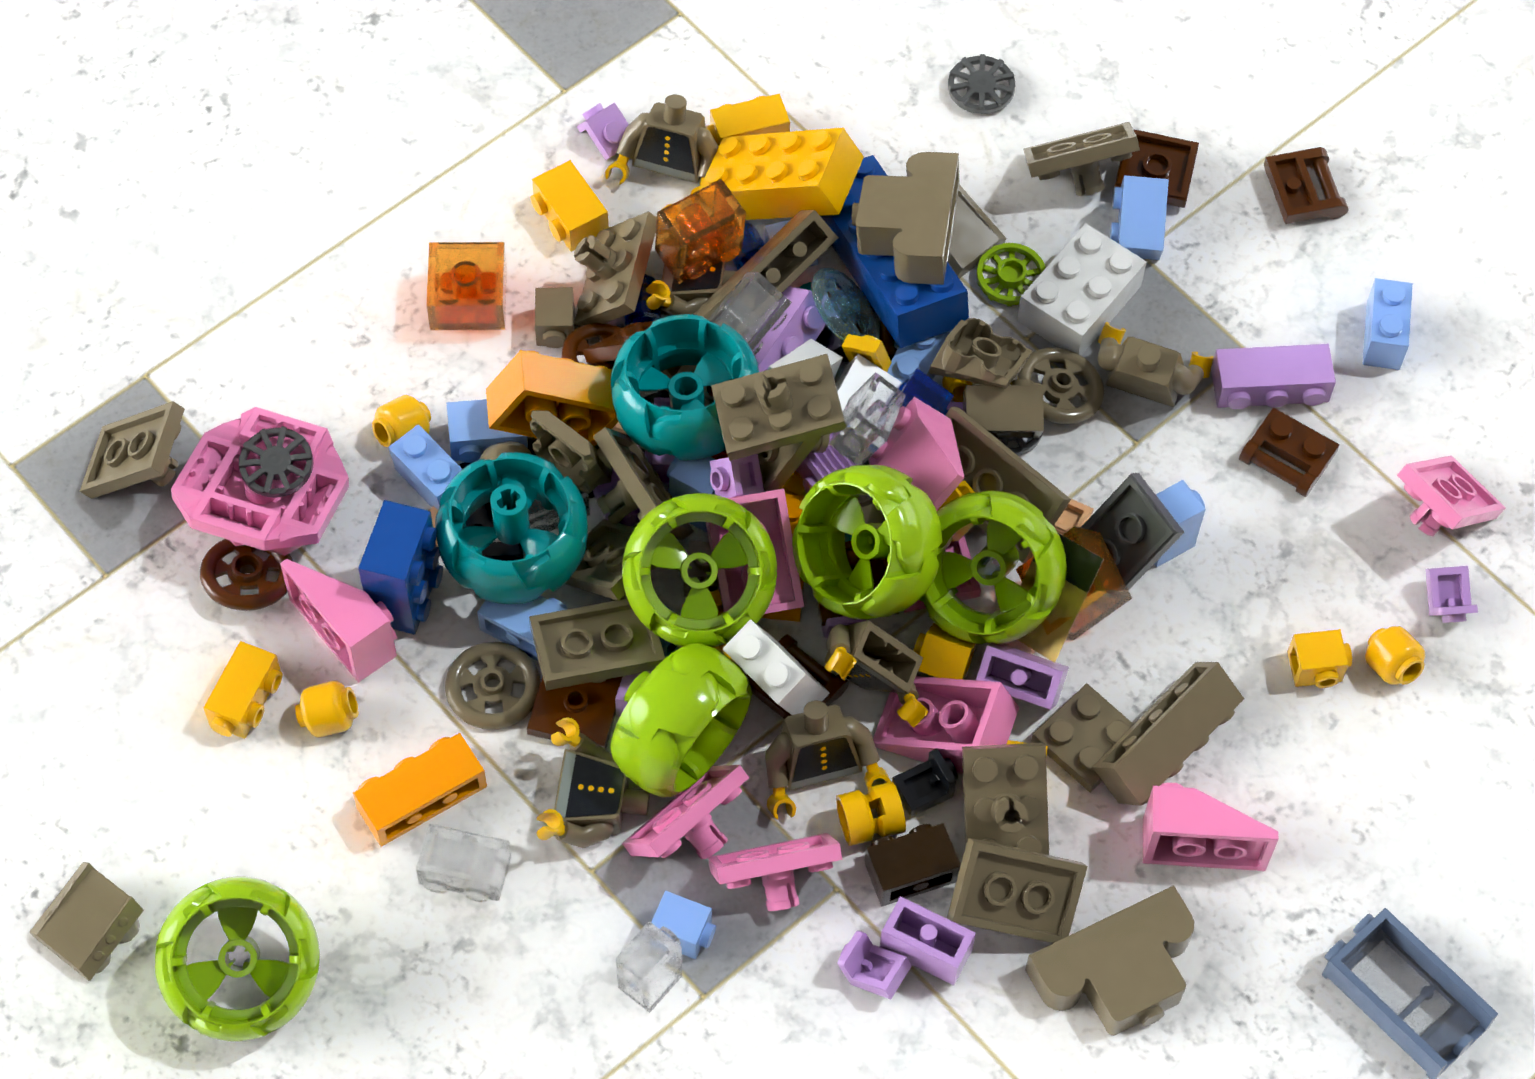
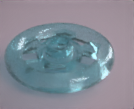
[811,268,877,342]

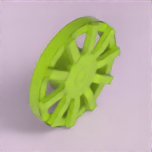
[977,243,1046,307]

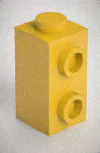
[706,93,790,147]
[203,641,283,739]

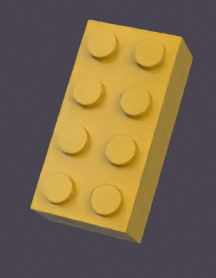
[697,127,864,222]

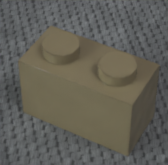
[963,379,1044,438]

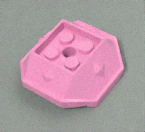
[171,407,349,556]

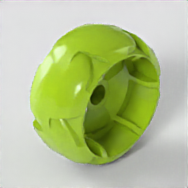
[792,465,942,619]
[919,490,1067,644]
[622,493,777,647]
[610,643,752,797]
[155,876,320,1041]

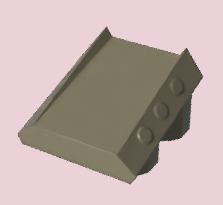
[947,184,1007,279]
[929,318,1032,389]
[530,411,612,494]
[30,862,144,981]

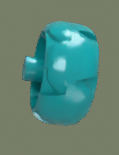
[610,314,759,461]
[435,452,588,604]

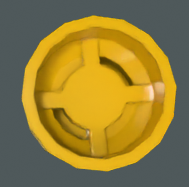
[836,781,906,846]

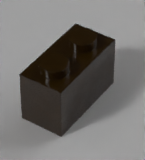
[864,823,961,907]

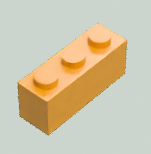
[353,733,487,847]

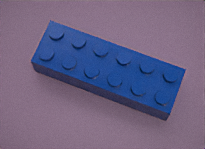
[820,155,969,348]

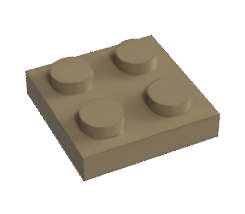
[1031,683,1134,793]

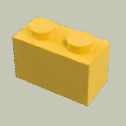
[530,160,609,252]

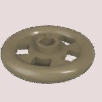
[1016,348,1104,424]
[445,642,541,730]

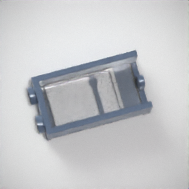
[1322,908,1498,1079]

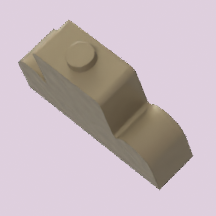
[852,152,960,285]
[1025,885,1195,1036]

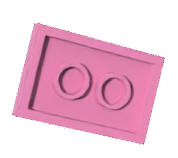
[1397,455,1506,536]
[622,765,749,859]
[708,833,843,911]

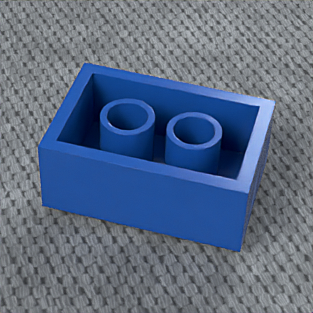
[358,500,443,635]

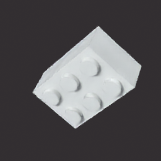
[1017,223,1147,355]

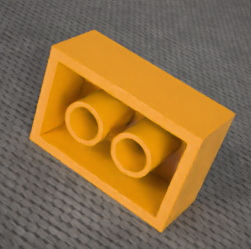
[486,350,618,447]

